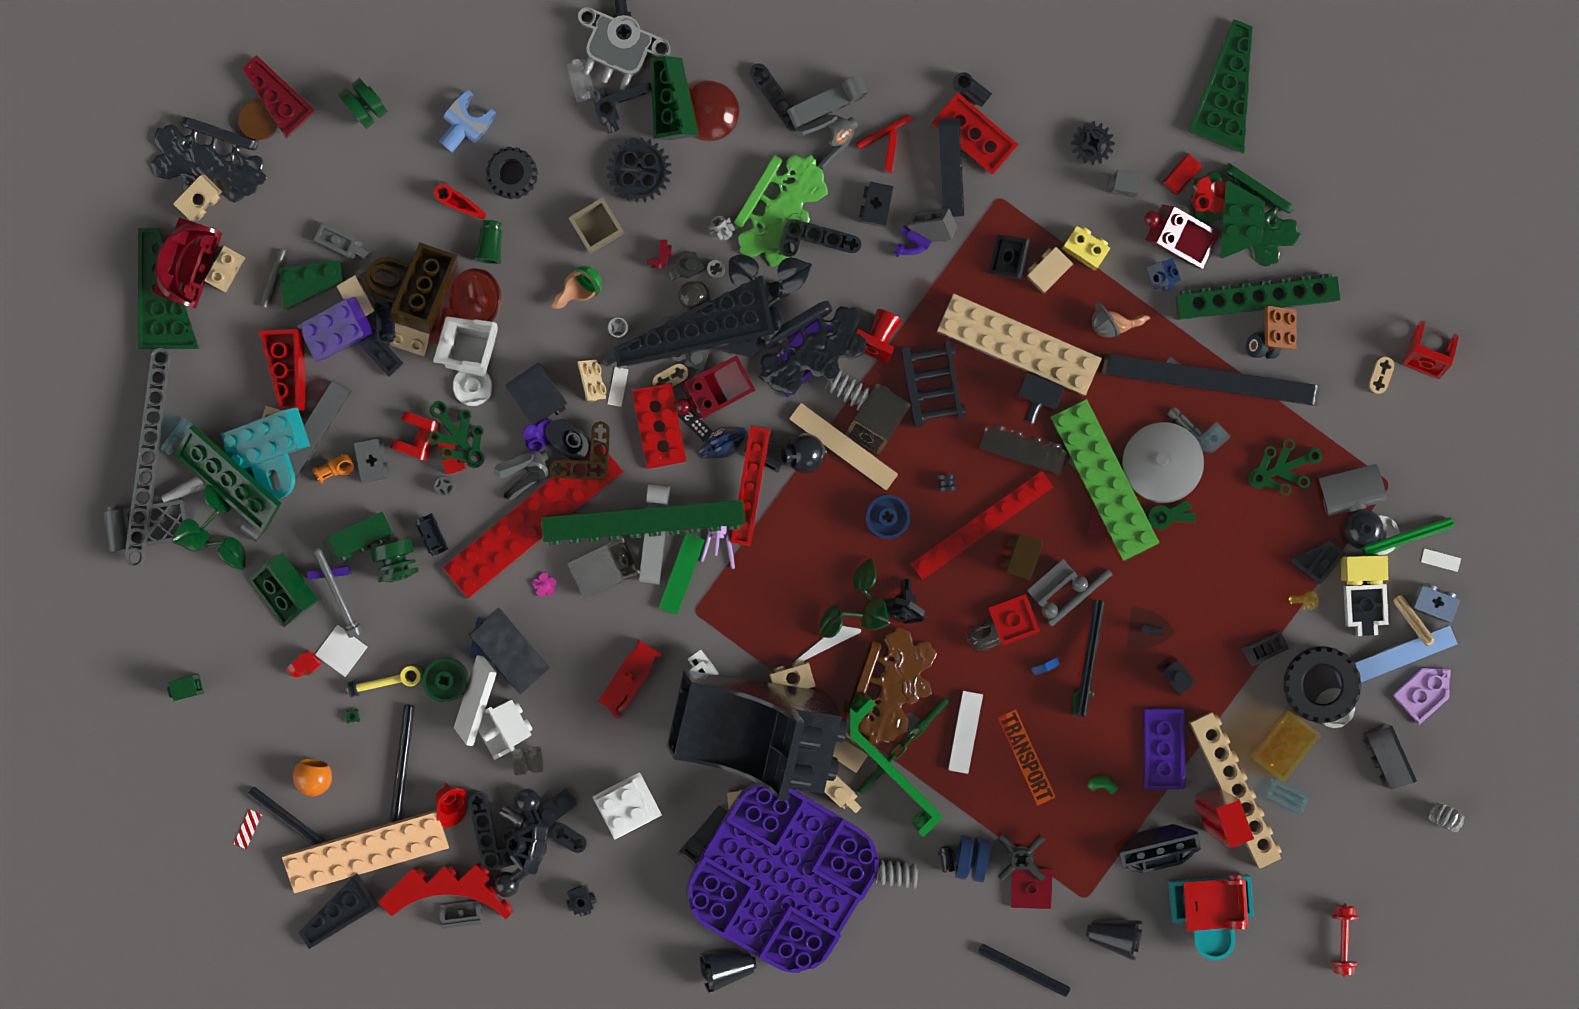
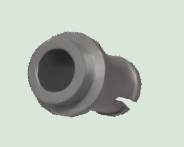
[499,805,526,827]

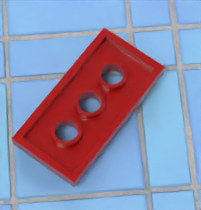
[931,92,1019,175]
[632,383,687,469]

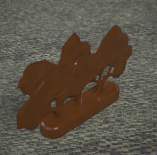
[849,627,936,744]

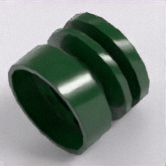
[369,539,419,583]

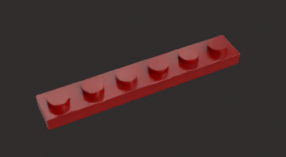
[731,425,771,546]

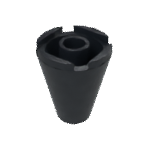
[1086,920,1143,961]
[700,952,757,993]

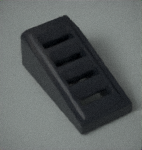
[1242,631,1289,666]

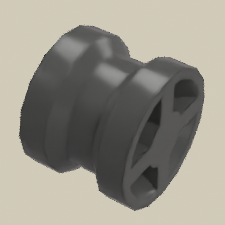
[434,476,455,496]

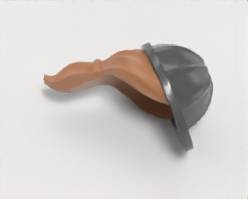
[1092,301,1150,337]

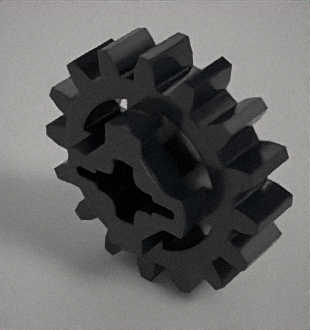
[1071,121,1115,166]

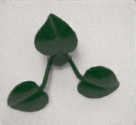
[172,485,246,570]
[819,558,890,638]

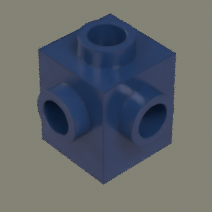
[1146,258,1181,291]

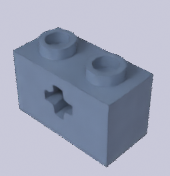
[1411,583,1461,623]

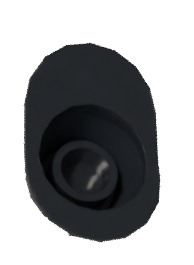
[546,419,589,460]

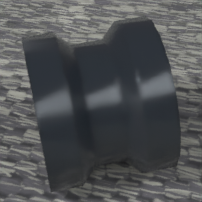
[936,474,957,492]

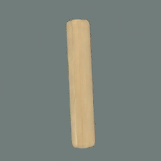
[1393,595,1435,646]

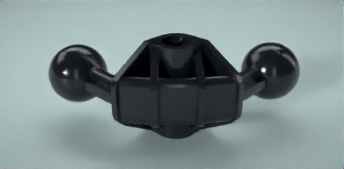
[494,788,548,897]

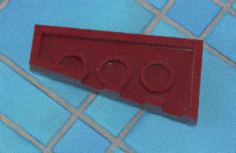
[242,55,315,139]

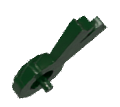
[1148,500,1197,530]

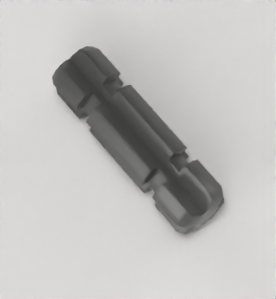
[1167,407,1201,439]

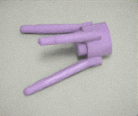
[700,526,735,569]

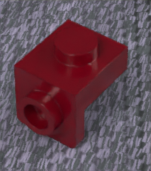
[647,240,672,269]

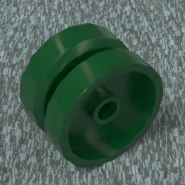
[338,77,388,129]
[423,658,469,703]

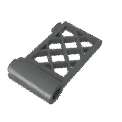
[103,498,187,552]

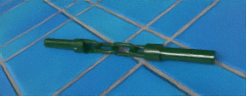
[857,697,949,795]

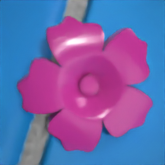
[532,573,557,597]

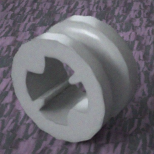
[707,260,725,279]

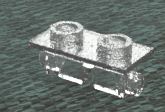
[566,59,596,103]

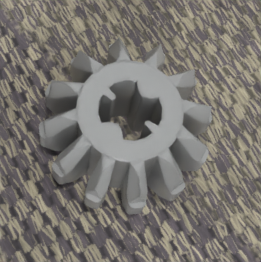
[1428,802,1465,832]

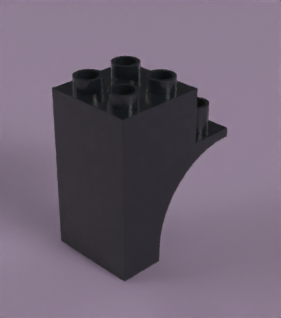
[666,670,847,801]

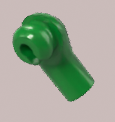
[1087,775,1118,794]

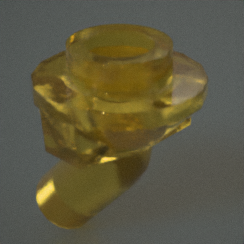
[1289,591,1319,611]

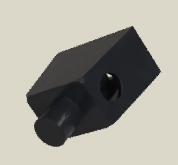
[1155,655,1196,697]

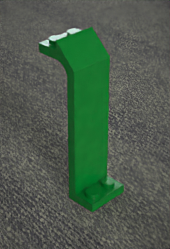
[845,693,943,837]

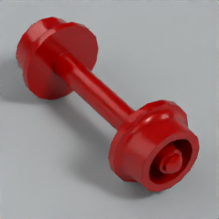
[1330,903,1359,977]

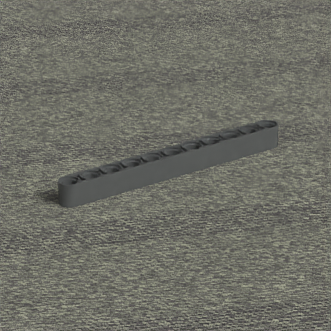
[125,348,171,567]

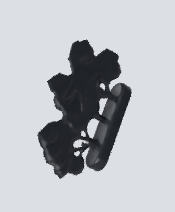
[151,116,267,203]
[759,301,866,395]

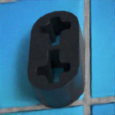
[552,823,587,853]

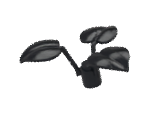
[729,255,812,341]

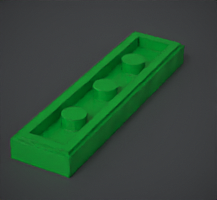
[659,533,705,615]

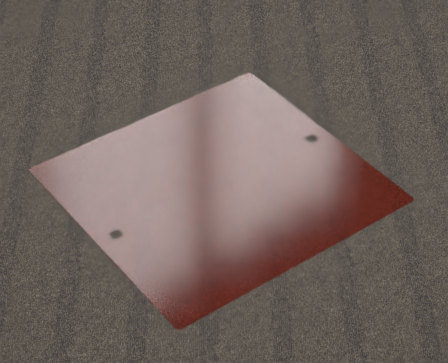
[696,199,1388,898]

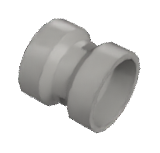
[608,317,629,339]

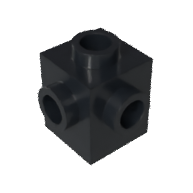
[566,884,597,917]

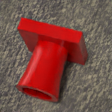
[856,309,902,365]

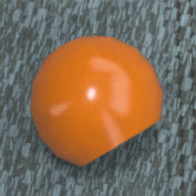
[293,759,332,797]

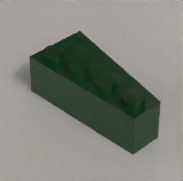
[651,56,699,140]

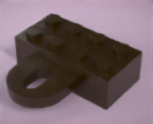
[366,242,458,334]

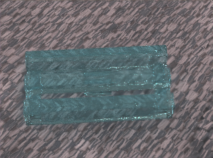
[1265,779,1311,815]

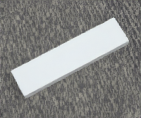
[948,691,983,774]

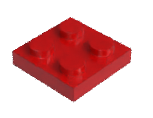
[988,594,1040,646]

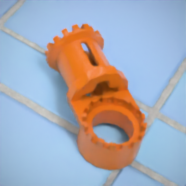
[312,454,354,484]

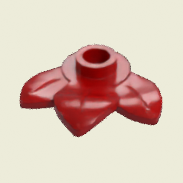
[1192,176,1225,213]

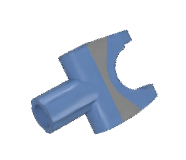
[439,90,496,153]

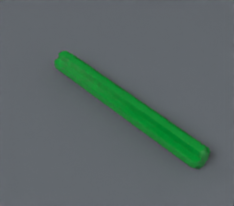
[1362,517,1454,556]

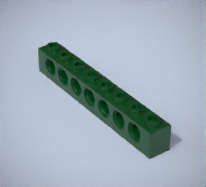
[1175,273,1340,320]

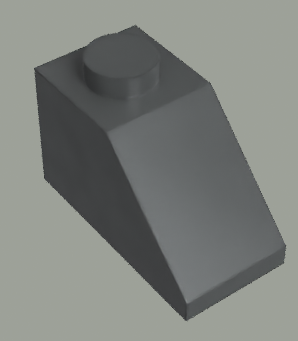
[907,208,958,242]

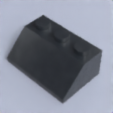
[1362,723,1417,790]

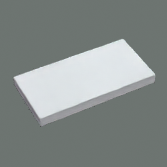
[454,655,496,746]

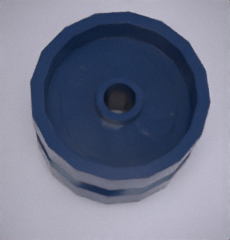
[866,495,910,539]
[955,834,990,883]

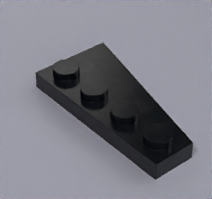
[299,873,379,949]

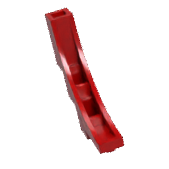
[378,863,513,919]

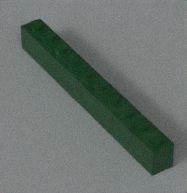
[541,500,746,546]

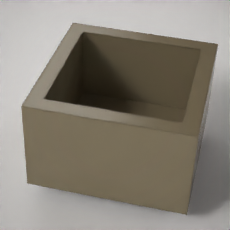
[569,197,625,254]

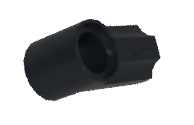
[953,72,992,108]

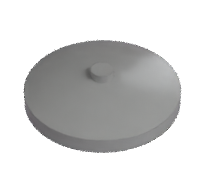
[1123,422,1204,503]

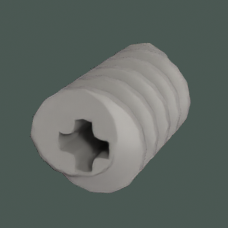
[825,369,869,411]
[876,859,918,889]

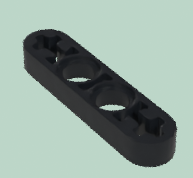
[750,63,796,132]

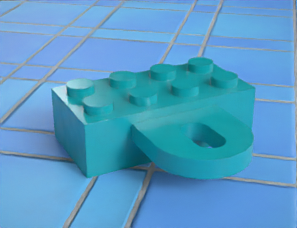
[220,408,310,499]

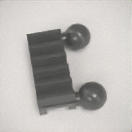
[1027,559,1088,619]

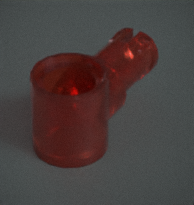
[428,306,455,345]

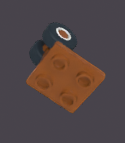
[1246,306,1297,359]

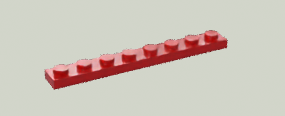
[910,471,1053,580]

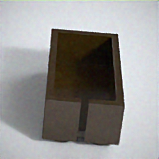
[999,534,1043,580]

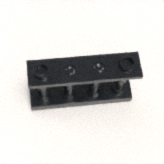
[901,340,966,428]

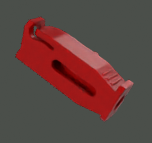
[598,639,661,719]

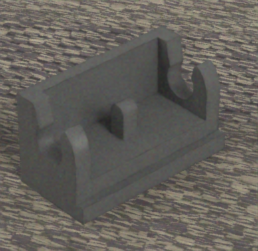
[440,900,483,929]

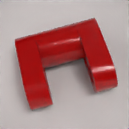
[390,411,440,461]

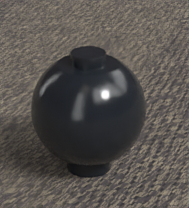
[781,433,827,473]

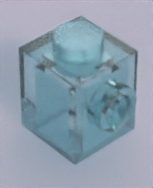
[1197,422,1230,454]

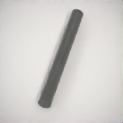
[1047,568,1113,626]

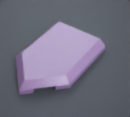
[1392,668,1451,725]

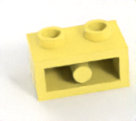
[1062,226,1110,271]

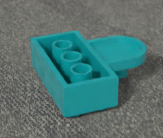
[1167,874,1254,960]

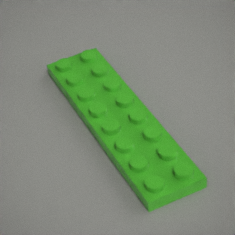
[1051,399,1160,561]

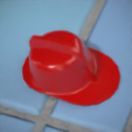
[435,783,467,828]

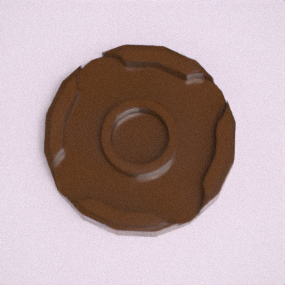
[238,100,278,140]

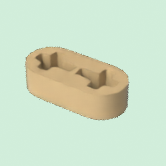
[1368,357,1394,394]
[653,364,688,387]

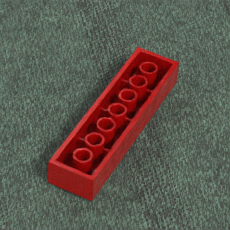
[1194,787,1254,848]

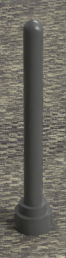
[314,548,363,638]

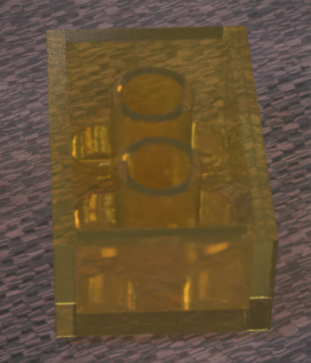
[1249,709,1321,783]

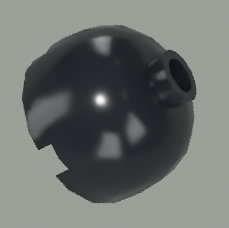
[1342,509,1384,549]

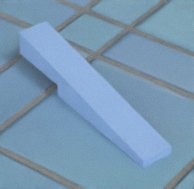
[1334,625,1457,687]

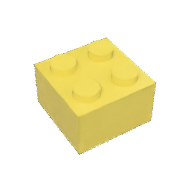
[1340,555,1388,585]

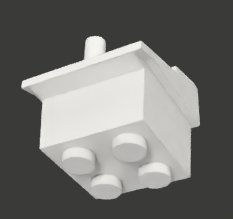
[433,317,498,377]
[478,700,533,760]
[592,772,662,840]

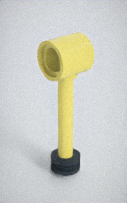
[347,665,423,698]

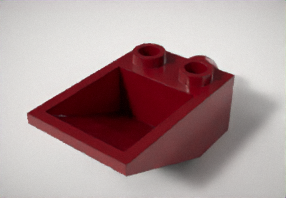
[1144,204,1220,269]
[675,355,756,421]

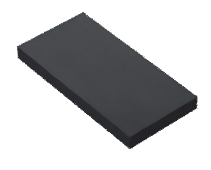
[468,608,550,695]

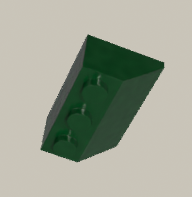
[248,552,319,627]

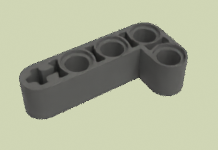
[787,74,868,129]

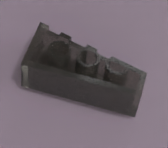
[979,424,1068,476]

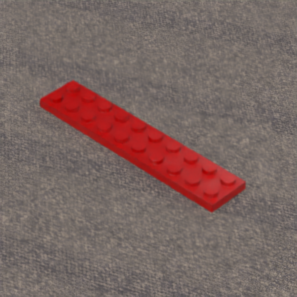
[443,441,624,599]

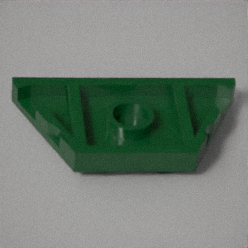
[1219,180,1265,258]

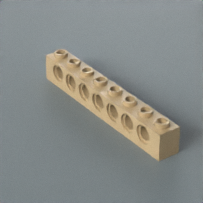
[1188,712,1282,869]

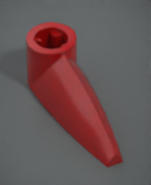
[434,181,487,219]

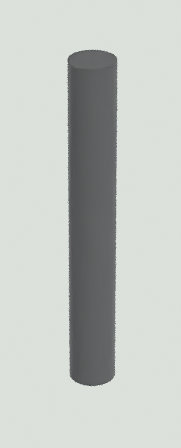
[260,249,287,308]

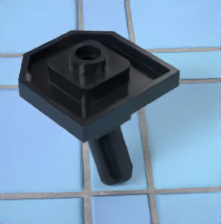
[883,578,926,624]

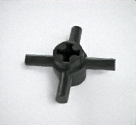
[997,834,1046,882]

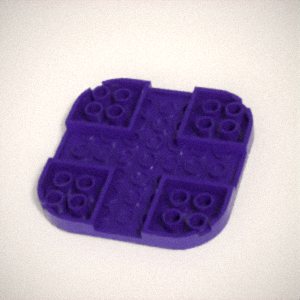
[686,783,879,973]

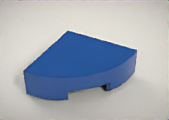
[1031,658,1060,675]

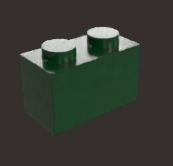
[167,674,204,701]

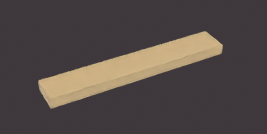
[790,403,898,490]

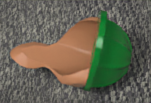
[551,266,602,309]

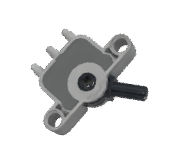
[578,0,671,91]

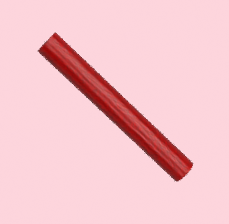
[856,114,912,150]

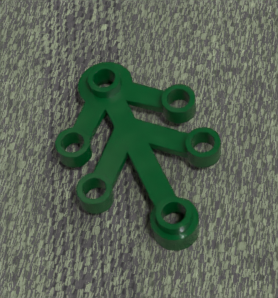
[427,401,485,468]
[1248,439,1322,496]

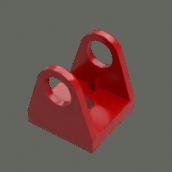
[1402,321,1459,379]

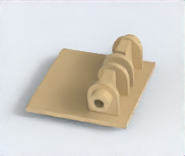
[390,322,435,356]
[578,360,606,402]

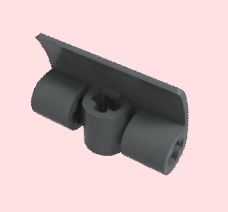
[1318,464,1387,516]

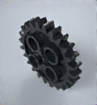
[607,137,672,203]

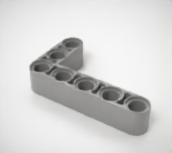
[639,484,670,585]

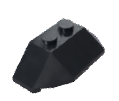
[1119,824,1201,874]

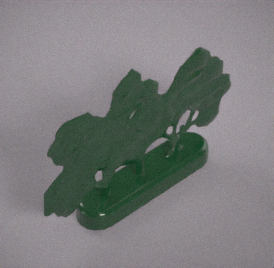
[1191,163,1301,267]

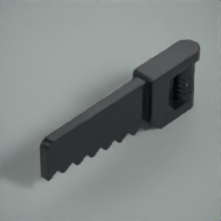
[677,806,727,865]

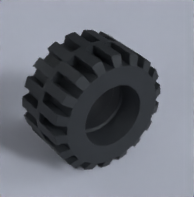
[486,147,538,199]

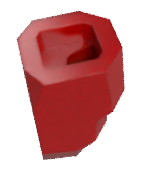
[286,649,322,678]

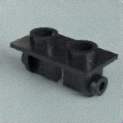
[374,302,396,346]
[415,513,449,557]

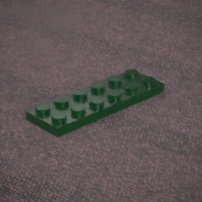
[174,425,281,533]

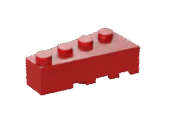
[258,329,306,411]

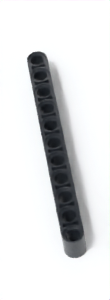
[1101,354,1320,406]

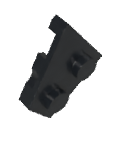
[1289,541,1345,585]

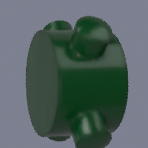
[345,708,361,724]

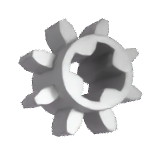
[708,216,735,241]

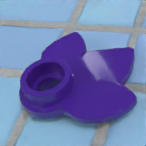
[523,419,552,451]

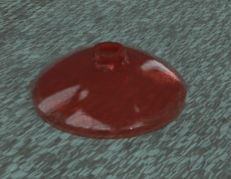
[689,81,739,141]
[449,268,501,322]

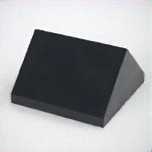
[989,235,1030,281]

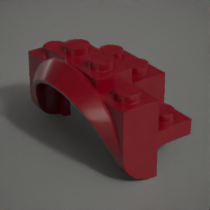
[152,217,223,309]

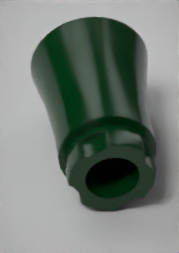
[473,220,503,264]

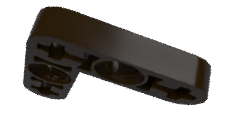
[549,421,610,480]

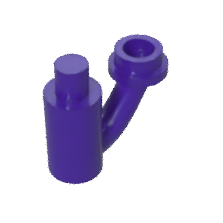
[893,225,932,258]

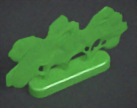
[733,155,828,267]

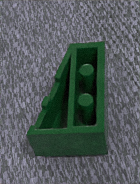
[279,260,344,310]
[322,511,393,563]

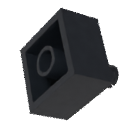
[1016,373,1065,424]

